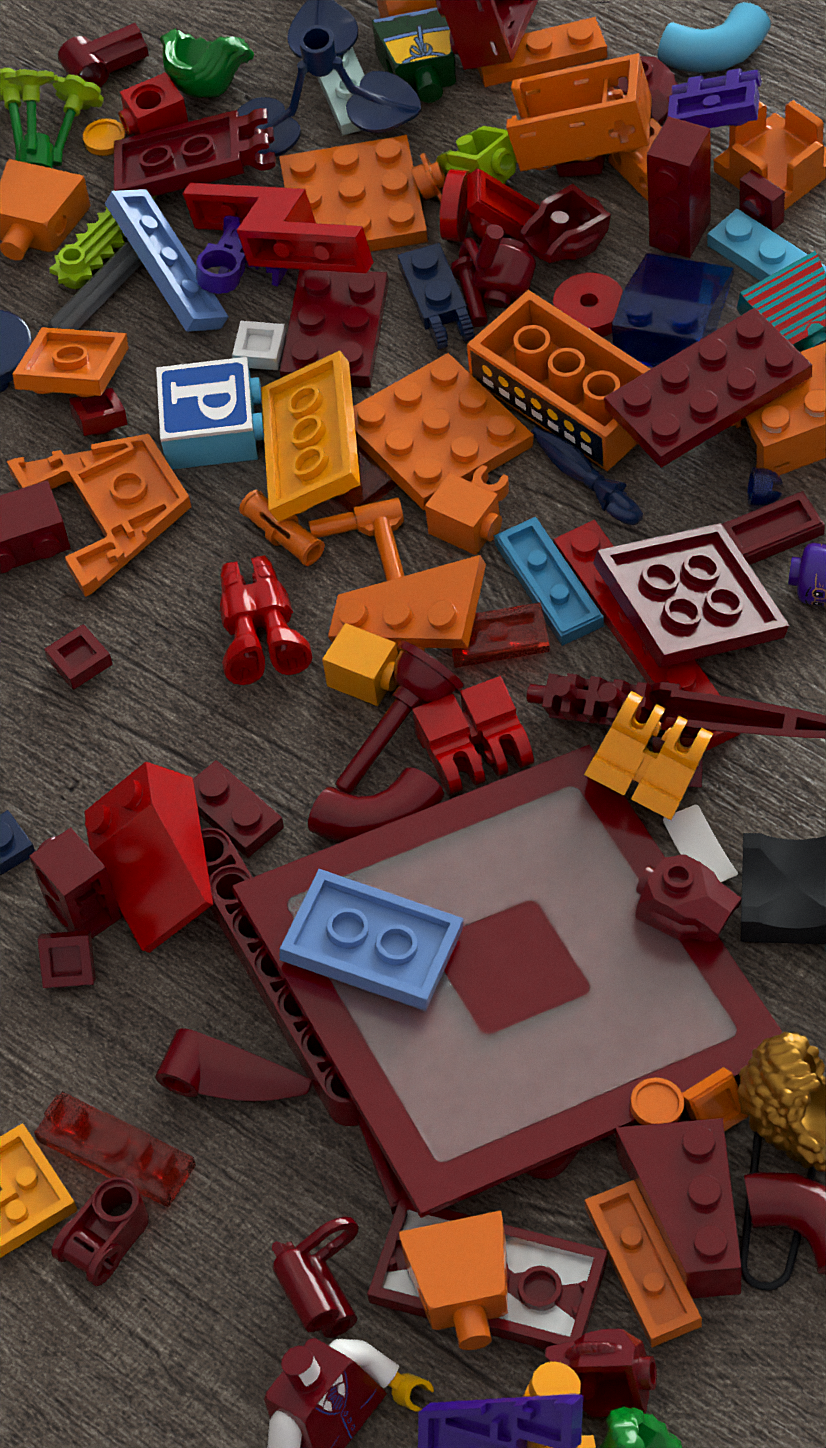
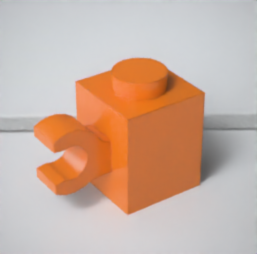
[425,465,509,555]

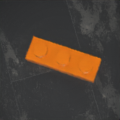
[478,17,607,87]
[585,1180,702,1348]

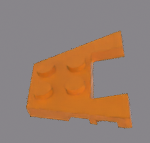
[7,434,191,597]

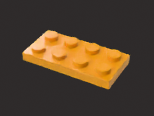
[261,350,360,522]

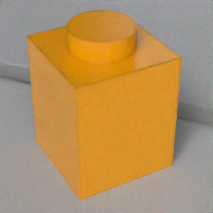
[322,623,398,706]

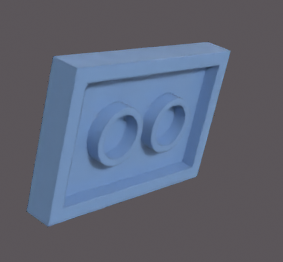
[279,869,464,1011]

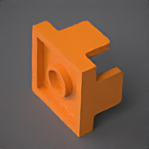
[714,100,826,211]

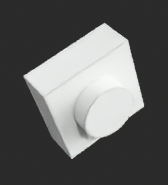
[232,321,286,370]

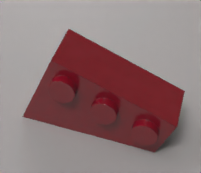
[615,1118,741,1299]

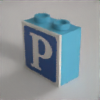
[156,357,264,469]

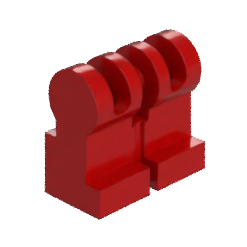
[412,676,534,795]

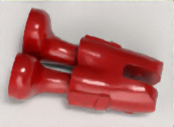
[219,555,313,685]

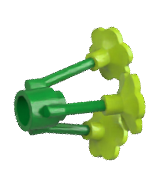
[0,68,104,169]

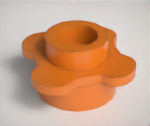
[412,153,446,202]

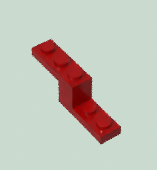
[183,183,374,274]

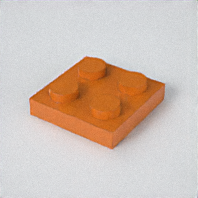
[13,327,129,397]

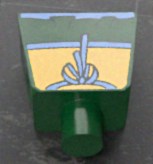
[372,7,456,103]

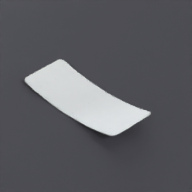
[663,805,738,882]

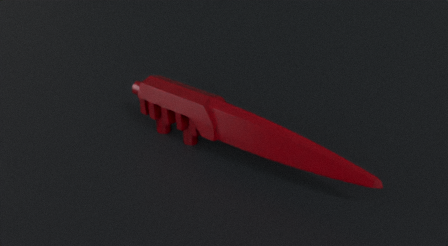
[527,673,826,739]

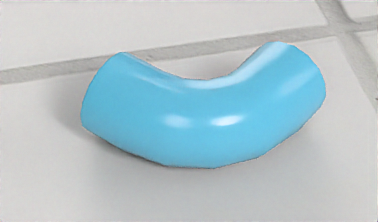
[657,2,771,73]

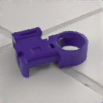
[196,215,289,294]

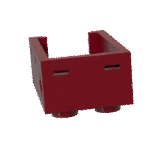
[436,0,538,70]

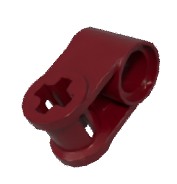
[51,1177,149,1286]

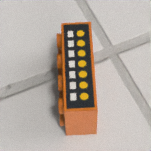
[467,290,650,472]

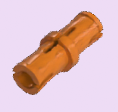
[239,490,325,566]

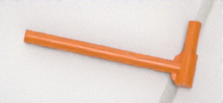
[308,497,425,705]

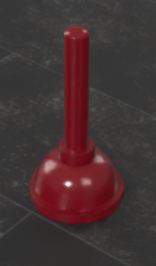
[335,640,464,794]

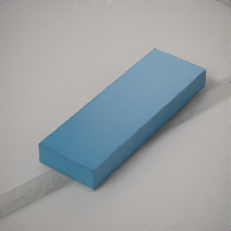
[494,517,604,646]

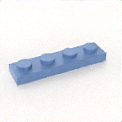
[105,189,229,332]

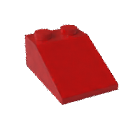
[84,762,213,953]

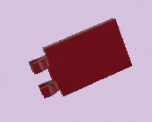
[114,108,276,197]

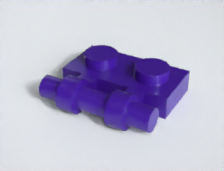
[667,68,761,128]

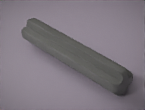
[48,241,142,330]

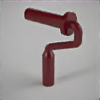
[451,224,504,327]

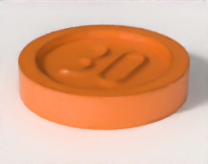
[630,1078,684,1125]

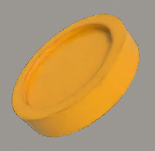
[83,118,126,156]

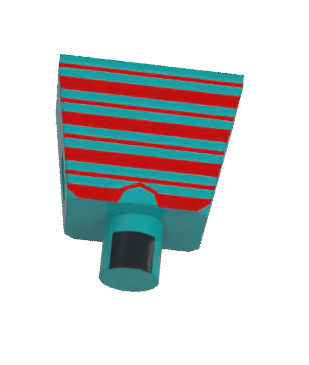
[736,251,826,352]

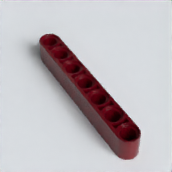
[201,828,361,1126]

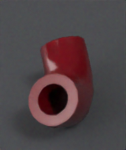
[308,767,444,842]
[744,1172,826,1275]

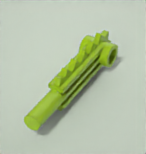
[49,195,158,289]

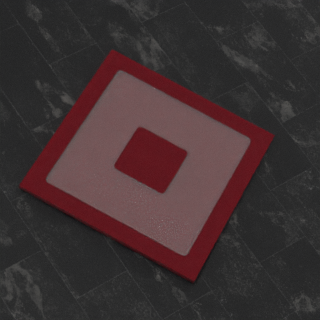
[232,744,783,1219]

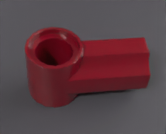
[58,23,149,87]

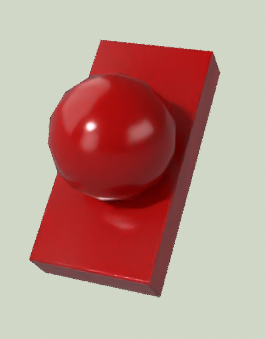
[467,168,540,243]

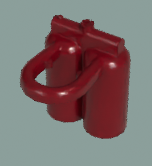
[272,1217,359,1338]

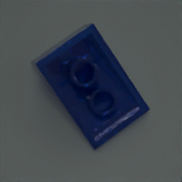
[612,253,734,367]

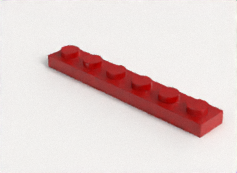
[553,519,740,752]

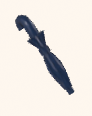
[531,426,643,525]

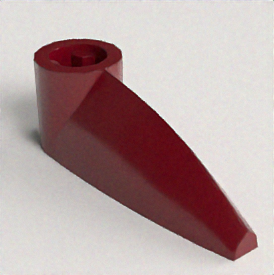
[155,1028,312,1101]

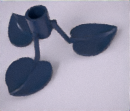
[238,0,421,157]

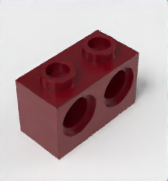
[29,827,121,938]

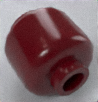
[473,238,536,308]

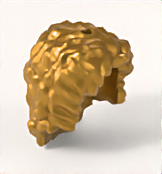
[737,1032,826,1172]

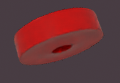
[439,169,471,242]
[553,273,625,337]

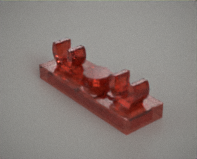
[34,1091,196,1208]

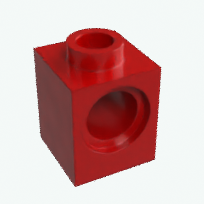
[118,72,188,136]

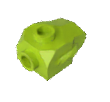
[435,126,517,184]

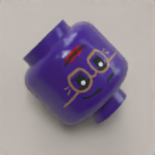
[788,543,826,607]

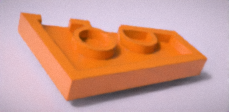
[328,555,486,649]

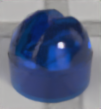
[747,467,783,506]

